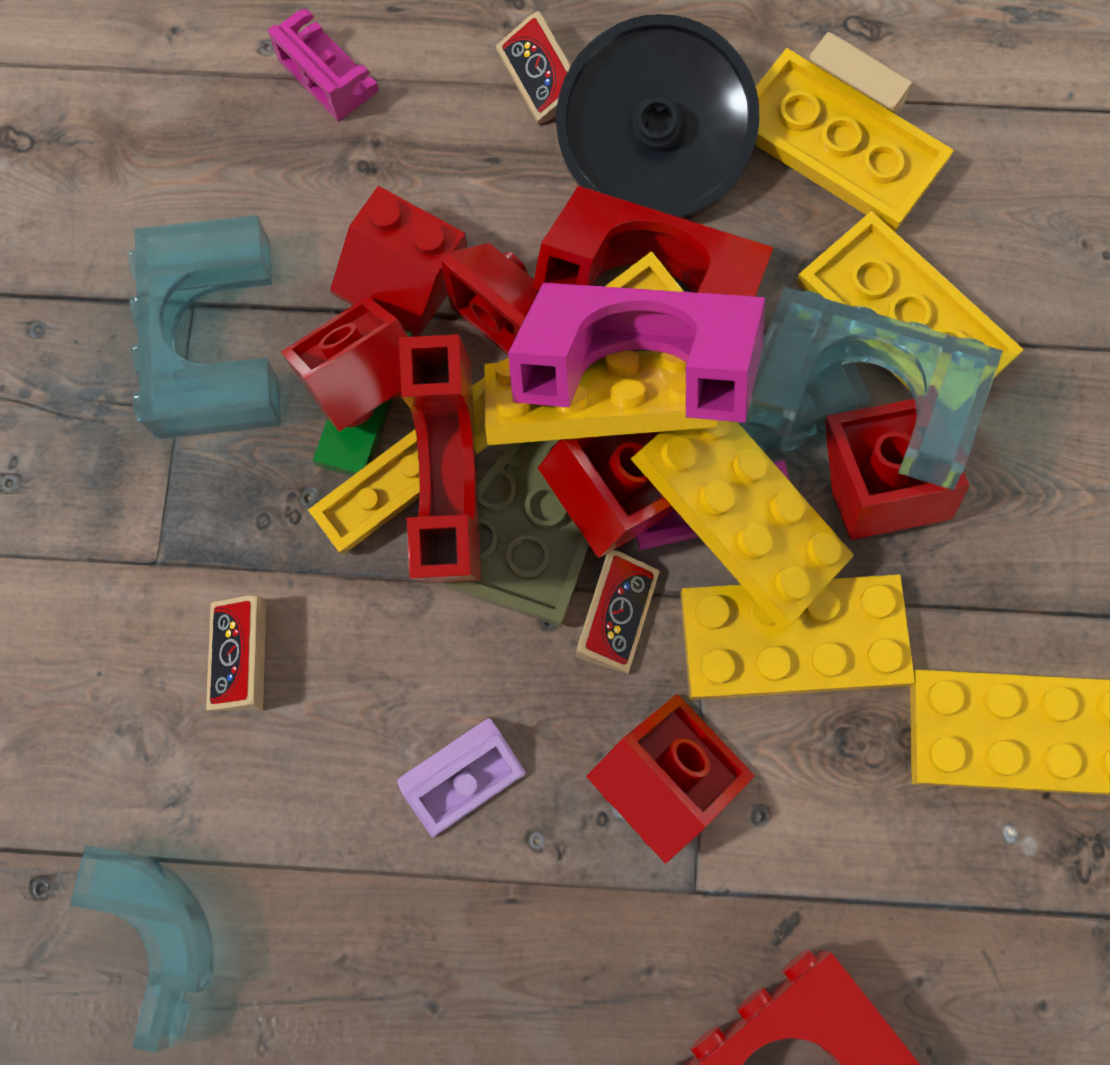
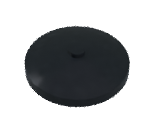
[556,14,759,219]

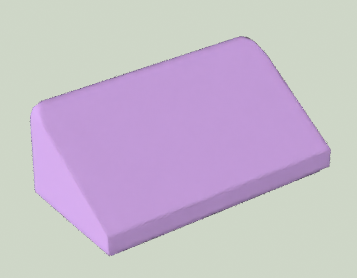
[397,719,527,838]

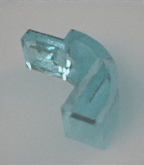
[70,845,214,1053]

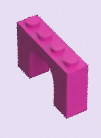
[508,283,765,423]

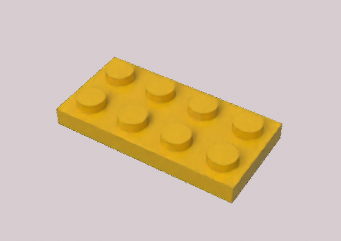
[755,48,954,232]
[796,211,1024,424]
[484,350,718,445]
[631,420,854,629]
[680,575,915,701]
[910,669,1110,796]

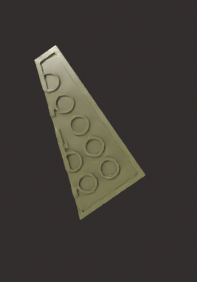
[406,350,653,628]

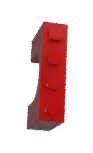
[532,186,774,297]
[399,334,482,584]
[684,949,920,1065]

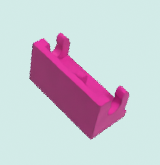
[268,9,379,122]

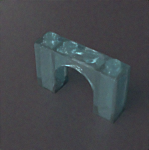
[128,215,281,440]
[740,287,1003,490]

